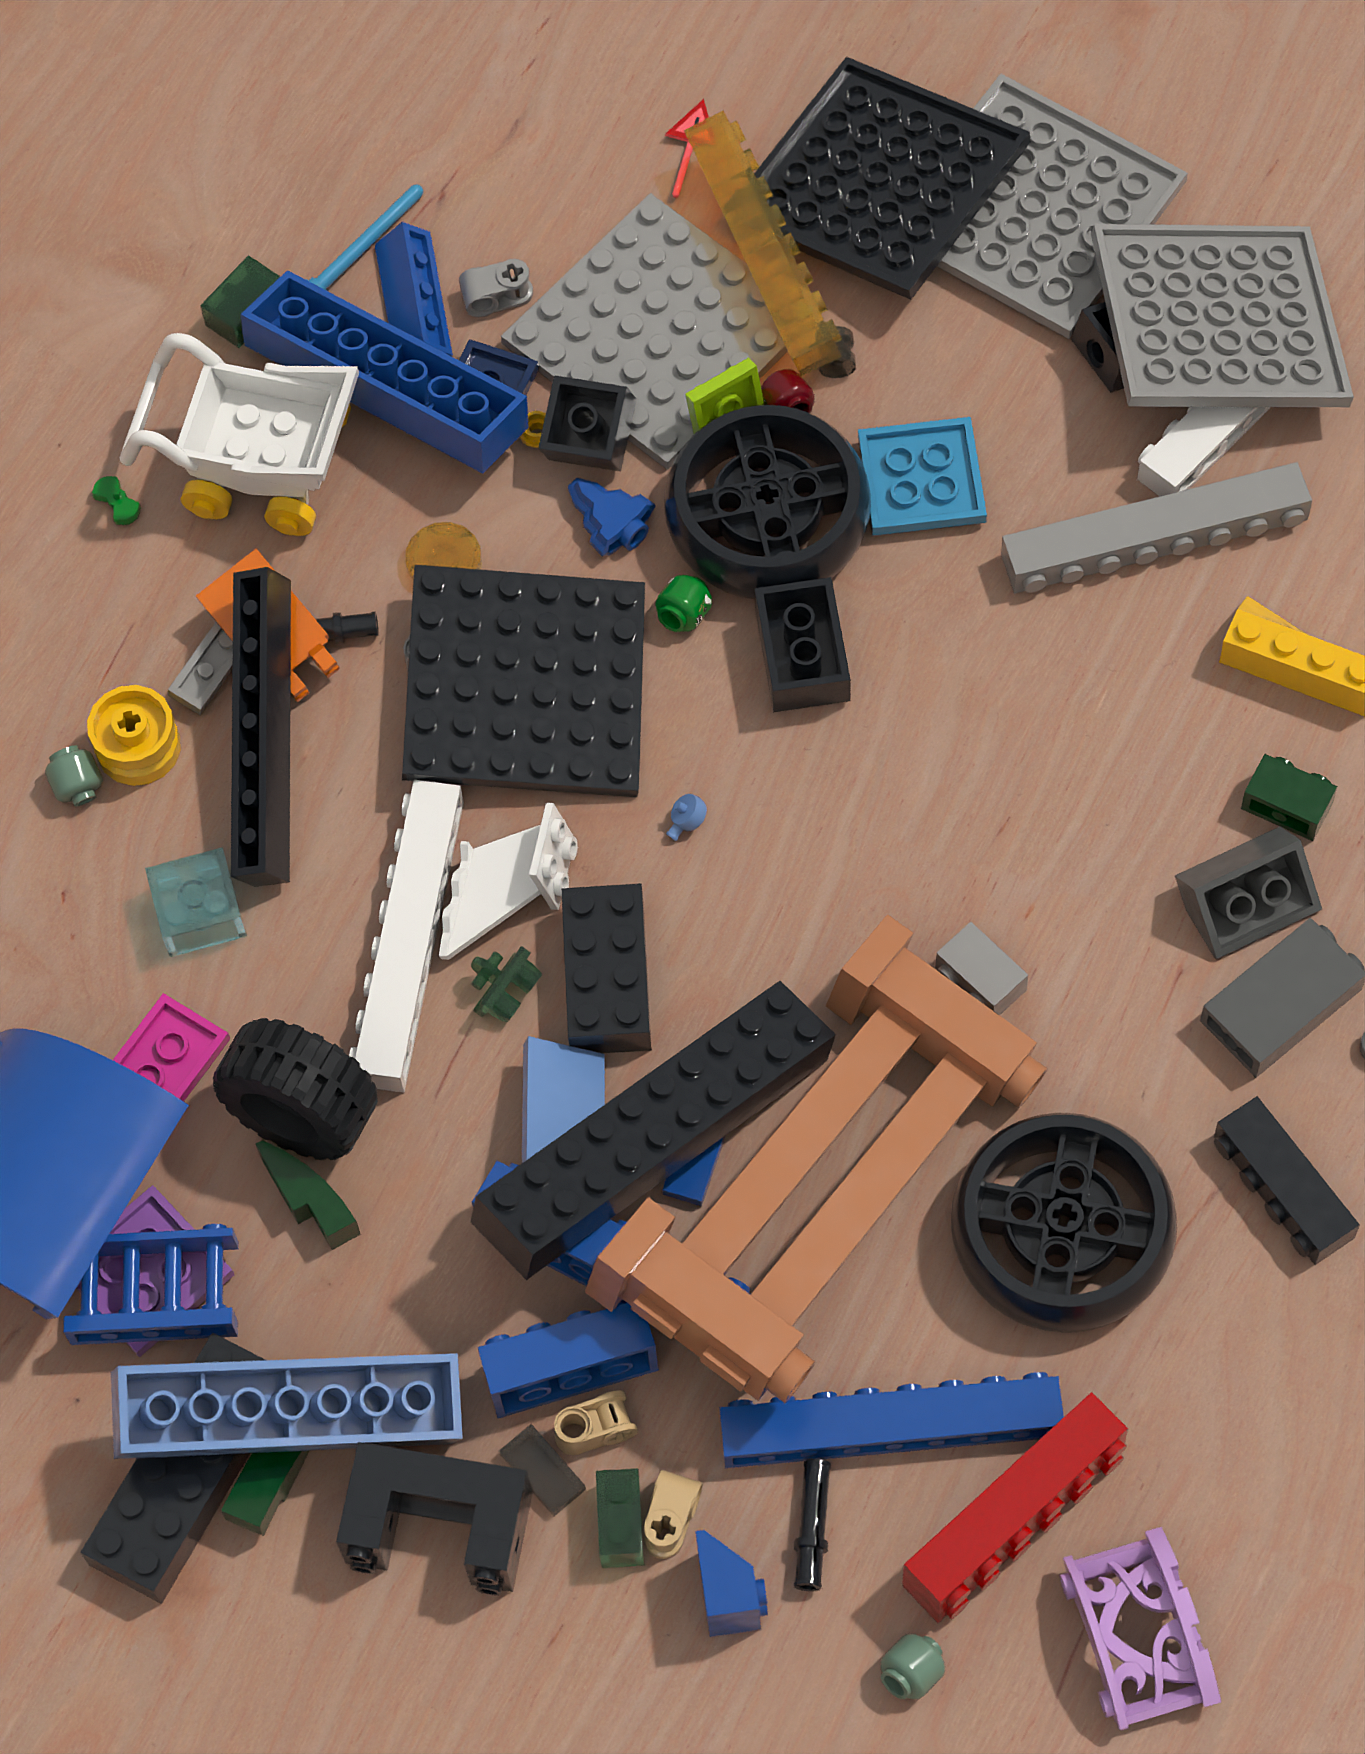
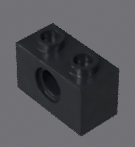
[1071,302,1124,393]

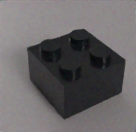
[538,375,637,472]

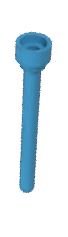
[305,184,423,291]

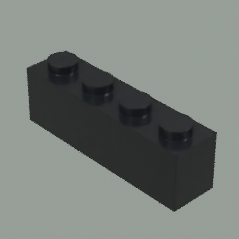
[1214,1096,1360,1265]

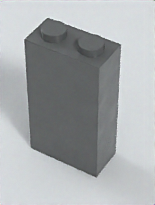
[1200,917,1365,1078]

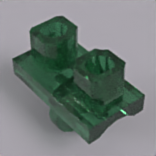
[470,946,542,1023]

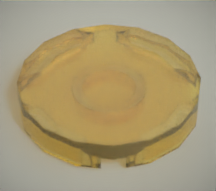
[406,522,482,579]

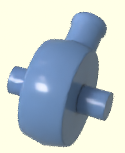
[666,794,707,841]

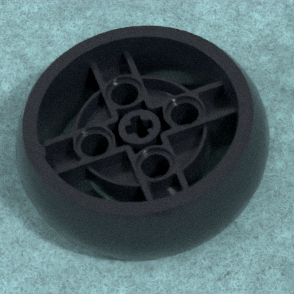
[664,405,871,599]
[951,1113,1177,1332]

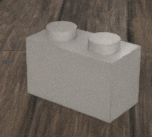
[935,922,1029,1015]

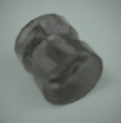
[816,326,856,378]

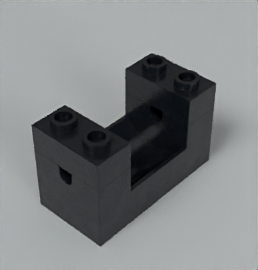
[336,1442,533,1595]

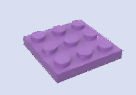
[76,1185,234,1358]

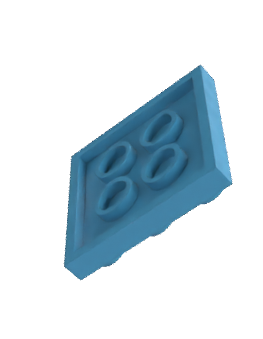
[858,417,987,536]

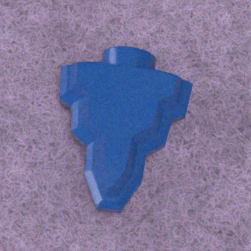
[568,478,656,557]

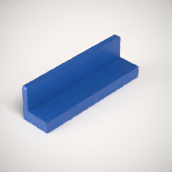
[375,222,453,356]

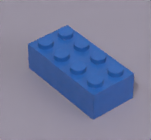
[477,1299,659,1419]

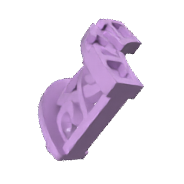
[1060,1527,1221,1730]

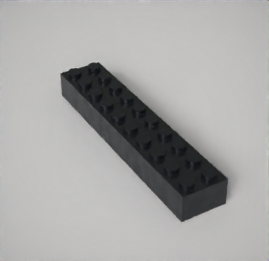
[470,981,836,1280]

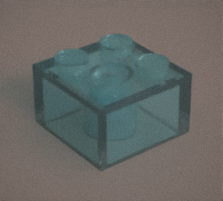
[145,847,247,957]

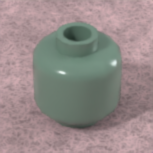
[45,745,103,807]
[881,1634,945,1699]

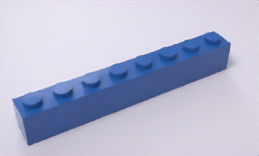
[720,1372,1064,1468]

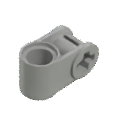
[459,259,533,317]

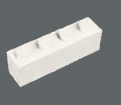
[1137,407,1270,496]

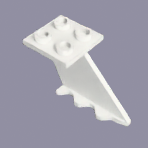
[439,803,578,960]

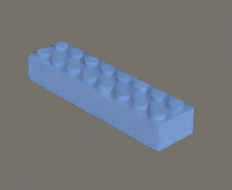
[111,1353,463,1459]

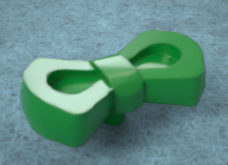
[92,476,141,525]

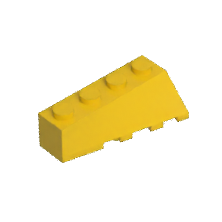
[1219,596,1365,717]

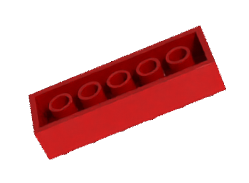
[902,1392,1128,1623]

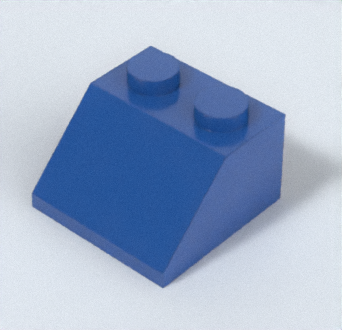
[695,1530,768,1637]

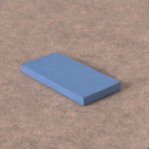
[522,1036,605,1163]

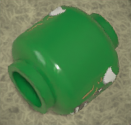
[655,575,713,632]

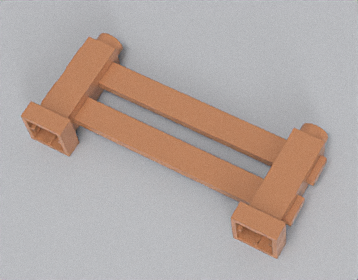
[585,914,1048,1403]

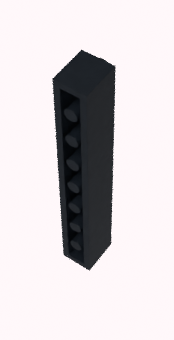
[231,567,291,887]

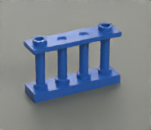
[64,1224,239,1345]

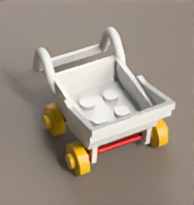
[120,333,359,536]

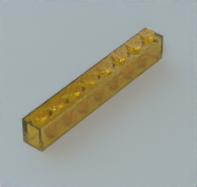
[684,110,842,376]

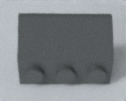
[1175,826,1322,959]

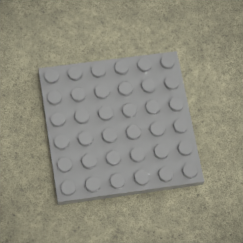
[937,73,1188,339]
[501,193,817,470]
[1091,224,1354,407]

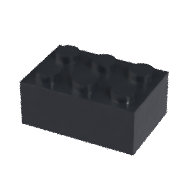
[754,577,851,713]

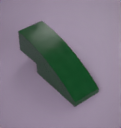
[255,1140,361,1250]
[221,1450,310,1536]

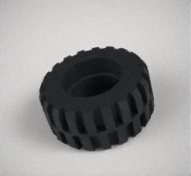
[213,1018,378,1161]

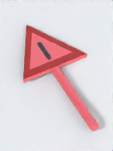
[665,99,718,198]

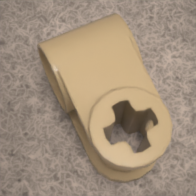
[554,1390,638,1455]
[644,1470,703,1559]

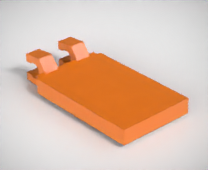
[196,548,340,703]

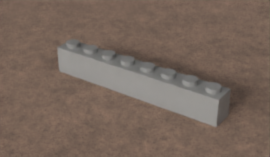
[1001,462,1312,594]

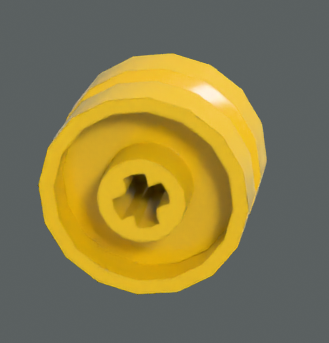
[87,685,181,786]

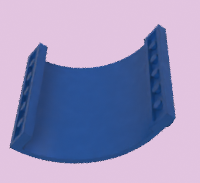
[0,1028,189,1319]

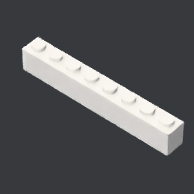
[349,780,464,1093]

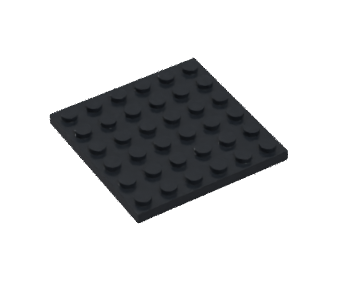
[725,56,1031,300]
[402,564,645,797]

